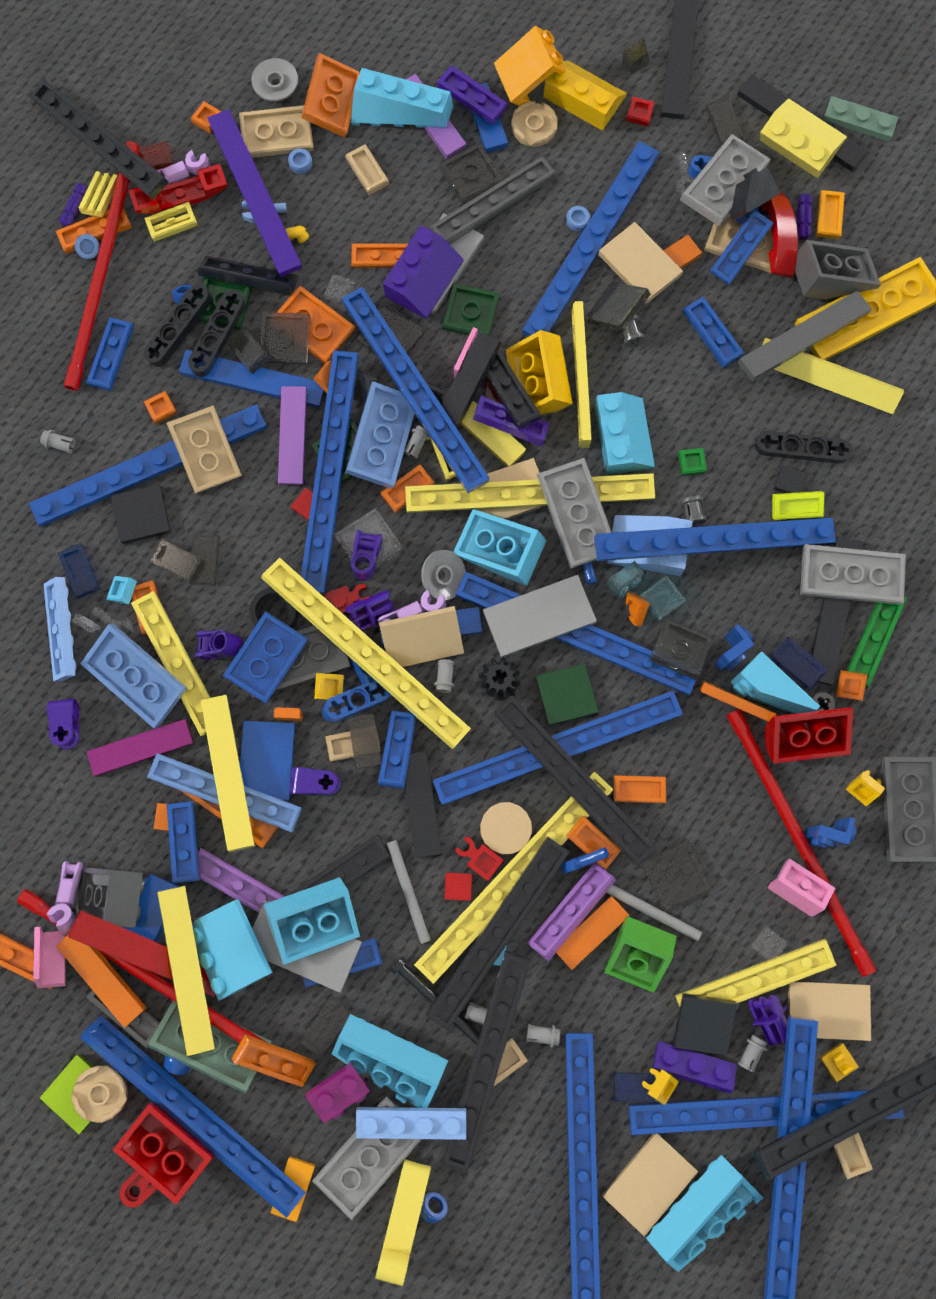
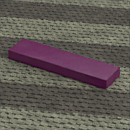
[87,719,194,777]

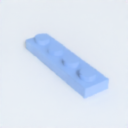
[44,577,76,681]
[356,1107,466,1140]

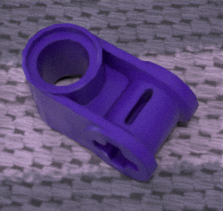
[351,530,383,581]
[195,630,244,660]
[47,698,80,750]
[290,767,341,795]

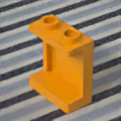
[494,26,565,106]

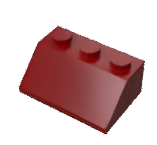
[765,707,853,764]
[113,1102,215,1204]

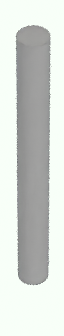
[387,840,431,944]
[606,885,702,941]

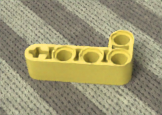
[375,1160,431,1286]

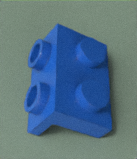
[714,624,754,671]
[805,817,857,848]

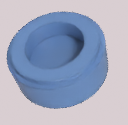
[288,149,312,174]
[566,206,590,231]
[75,234,100,259]

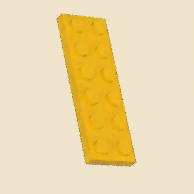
[795,257,936,360]

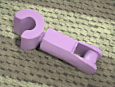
[157,150,211,185]
[378,590,446,623]
[47,861,83,935]

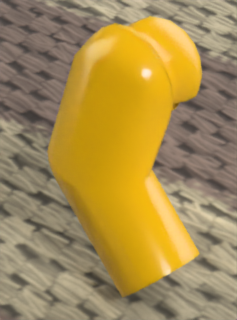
[285,226,309,243]

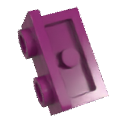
[305,1062,370,1123]

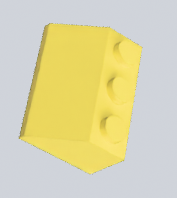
[760,98,847,179]

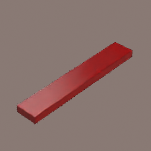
[68,910,216,997]

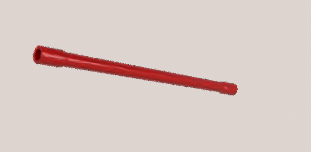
[64,141,140,391]
[726,709,877,977]
[17,889,268,1044]

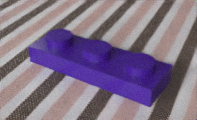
[437,65,507,125]
[473,396,549,446]
[652,1041,737,1094]

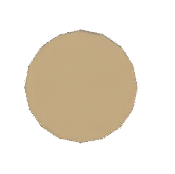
[511,101,557,147]
[480,802,532,854]
[72,1065,128,1123]

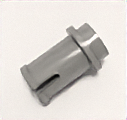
[404,426,430,459]
[40,430,75,454]
[434,660,454,693]
[465,1002,488,1024]
[526,1024,560,1048]
[738,1035,768,1073]

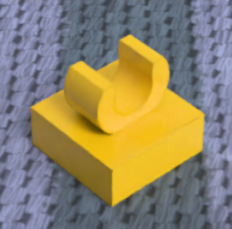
[314,673,344,700]
[846,770,885,806]
[819,1043,859,1082]
[642,1069,679,1105]

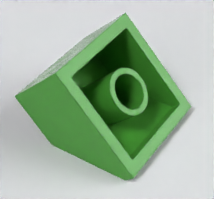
[604,916,677,993]

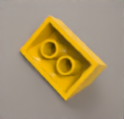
[544,60,627,131]
[506,330,573,414]

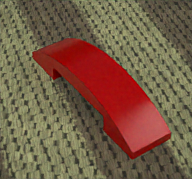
[129,164,228,214]
[762,191,798,278]

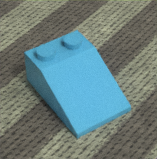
[454,509,547,586]
[731,651,820,714]

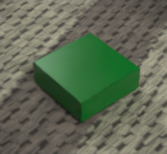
[678,448,707,476]

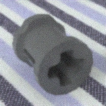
[617,314,645,347]
[681,496,707,527]
[811,692,835,711]

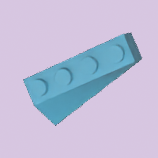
[351,68,454,128]
[332,1014,448,1108]
[646,1155,764,1272]

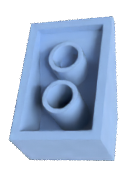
[607,515,693,576]

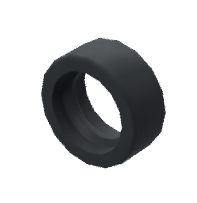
[249,587,299,629]

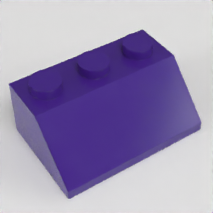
[383,225,464,319]

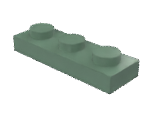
[823,96,899,142]

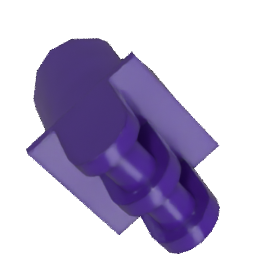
[345,590,395,631]
[749,995,788,1046]

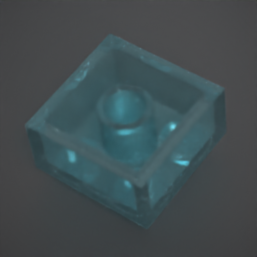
[606,561,644,598]
[640,576,686,622]

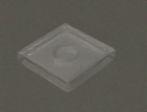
[334,508,403,571]

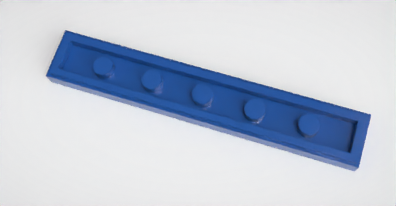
[179,350,325,408]

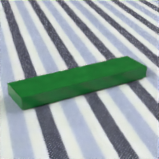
[847,596,907,688]

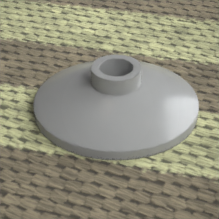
[251,58,298,101]
[421,550,466,600]

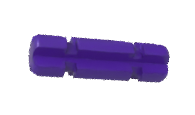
[59,183,88,227]
[797,193,812,240]

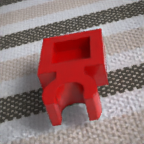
[324,584,370,615]
[455,836,503,881]

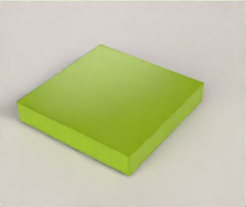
[40,1054,93,1134]

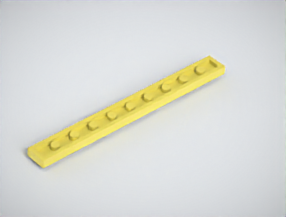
[405,474,655,513]
[261,558,471,749]
[415,772,613,984]

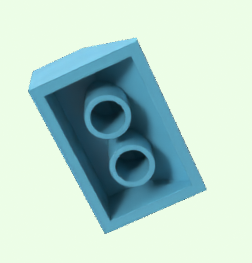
[594,392,655,475]
[263,877,360,965]
[192,899,272,1001]

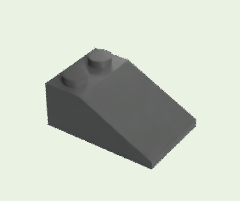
[795,240,881,300]
[75,867,144,928]

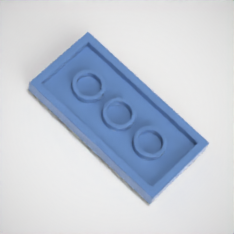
[345,381,414,489]
[80,624,188,729]

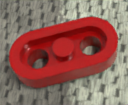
[119,1171,157,1208]

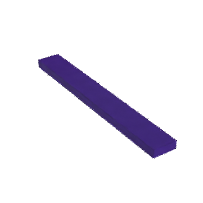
[207,109,302,277]

